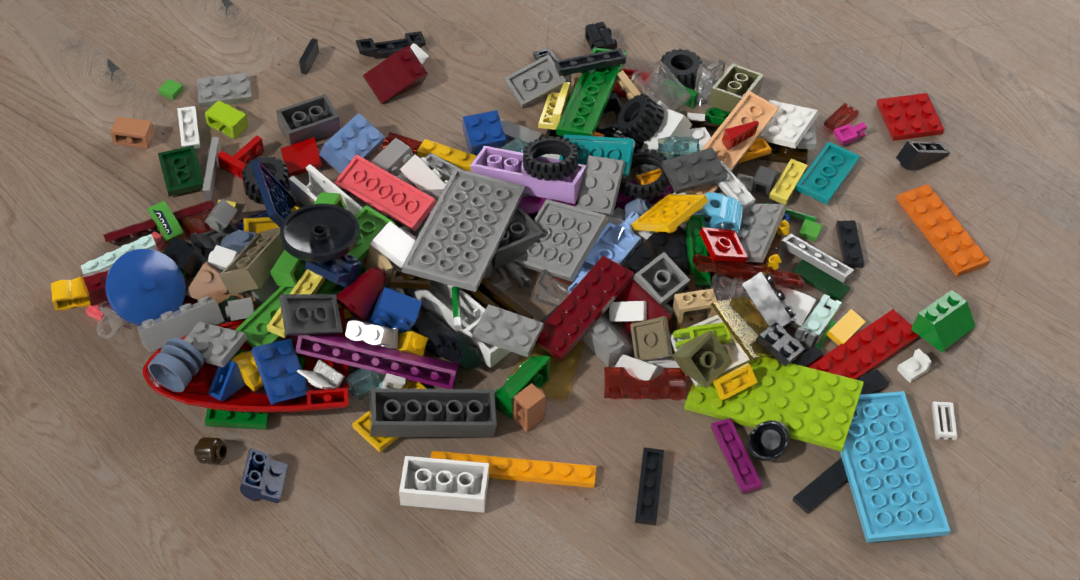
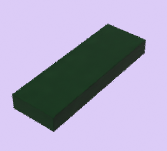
[791,259,851,302]

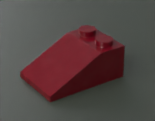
[363,46,428,104]

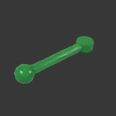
[815,321,836,350]

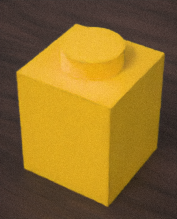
[395,331,428,356]

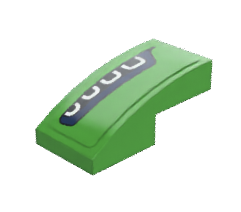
[147,201,184,242]

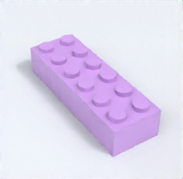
[470,146,586,204]

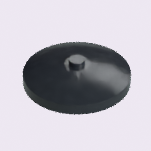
[280,204,360,262]

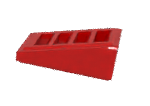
[722,121,759,150]

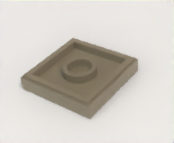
[630,316,672,362]

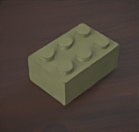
[709,63,764,113]

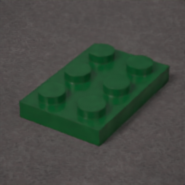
[158,145,204,196]

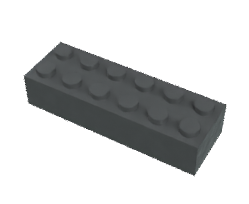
[369,388,497,437]

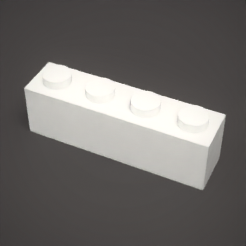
[400,154,448,190]

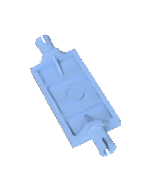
[568,212,641,293]

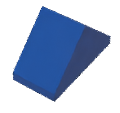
[208,360,245,402]

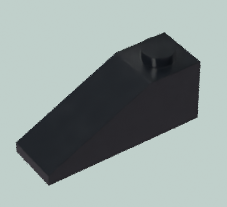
[896,141,950,170]

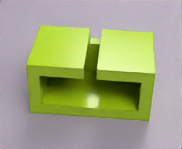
[205,100,248,139]

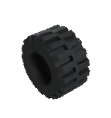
[659,49,703,90]
[616,94,664,143]
[242,156,290,204]

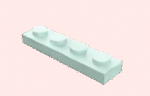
[81,234,158,274]

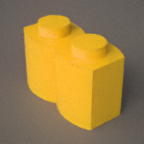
[51,277,90,310]

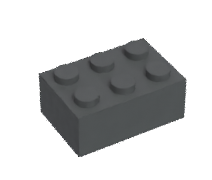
[276,94,341,145]

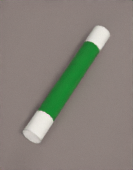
[451,286,462,329]

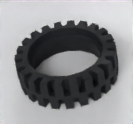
[523,136,578,181]
[619,149,670,200]

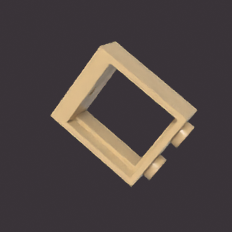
[671,289,718,332]

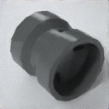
[793,327,818,351]

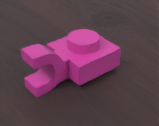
[834,122,867,146]

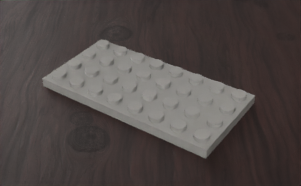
[402,168,525,292]

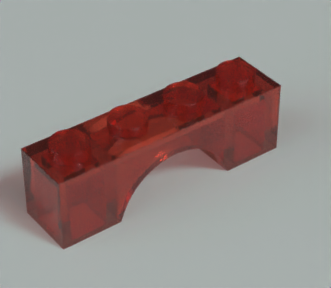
[603,367,686,400]

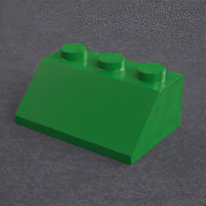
[911,290,976,352]
[494,356,550,420]

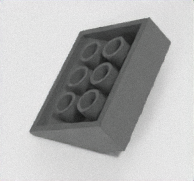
[492,205,544,269]

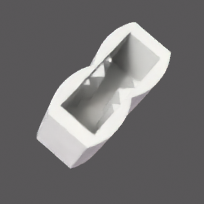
[345,321,394,346]

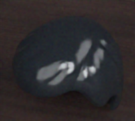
[747,420,790,461]

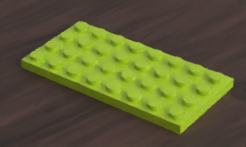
[684,351,864,452]

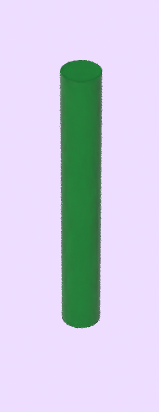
[763,202,816,222]

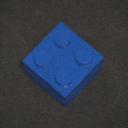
[463,110,506,156]
[369,287,422,335]

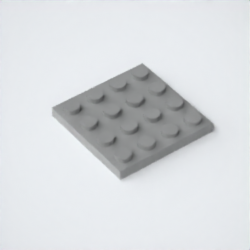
[513,199,609,282]
[707,204,786,263]

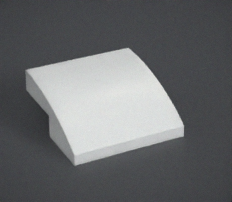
[778,287,816,329]

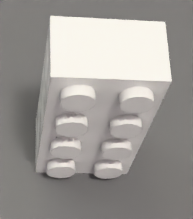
[399,456,489,513]

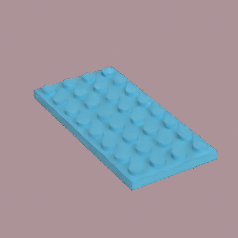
[840,391,950,543]

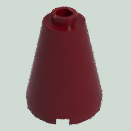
[336,267,387,322]

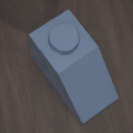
[219,230,257,254]

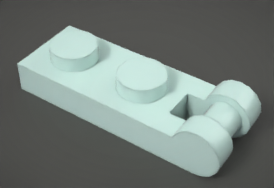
[802,294,842,340]

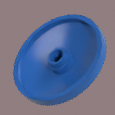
[105,249,186,326]

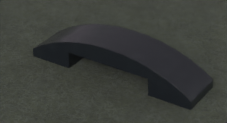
[356,31,426,58]

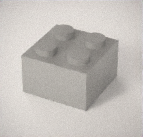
[633,252,690,307]

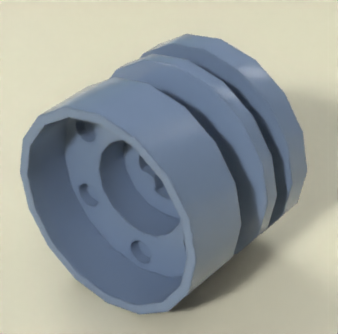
[148,337,205,392]

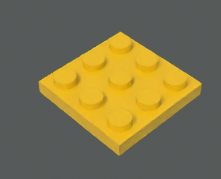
[631,194,708,233]

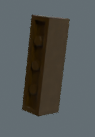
[460,277,533,319]

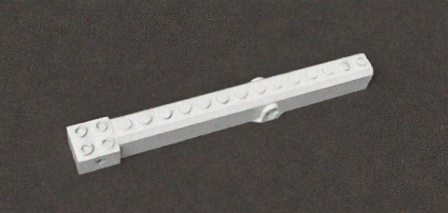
[289,164,511,368]

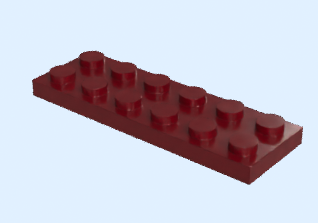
[535,255,634,361]

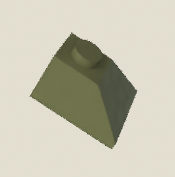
[672,331,732,388]

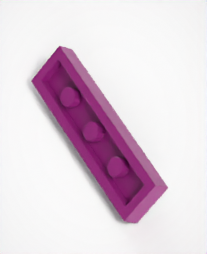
[711,418,762,494]

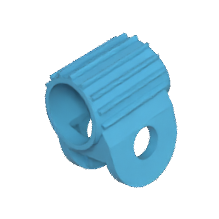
[694,192,743,234]

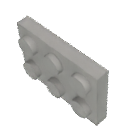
[504,54,567,108]
[196,73,252,108]
[576,156,625,216]
[472,304,543,357]
[184,322,247,367]

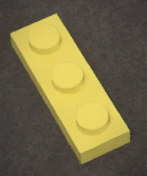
[769,159,808,205]

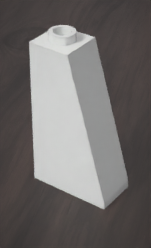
[639,106,692,173]

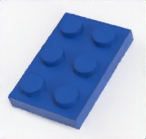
[251,339,310,406]

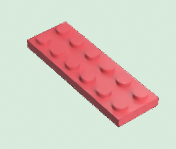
[334,154,437,232]

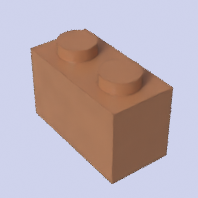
[110,116,155,149]
[513,383,546,432]

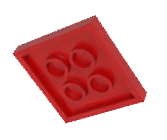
[877,93,945,141]

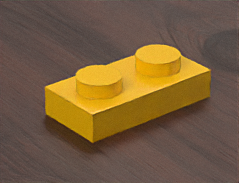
[713,364,758,400]

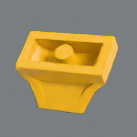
[231,351,263,392]

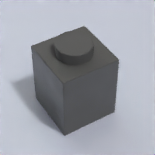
[751,165,778,198]

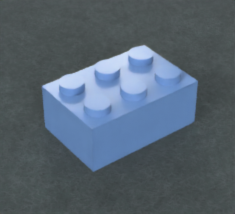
[319,113,385,174]

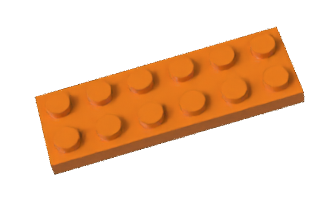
[896,184,990,277]

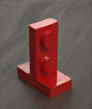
[217,135,264,180]

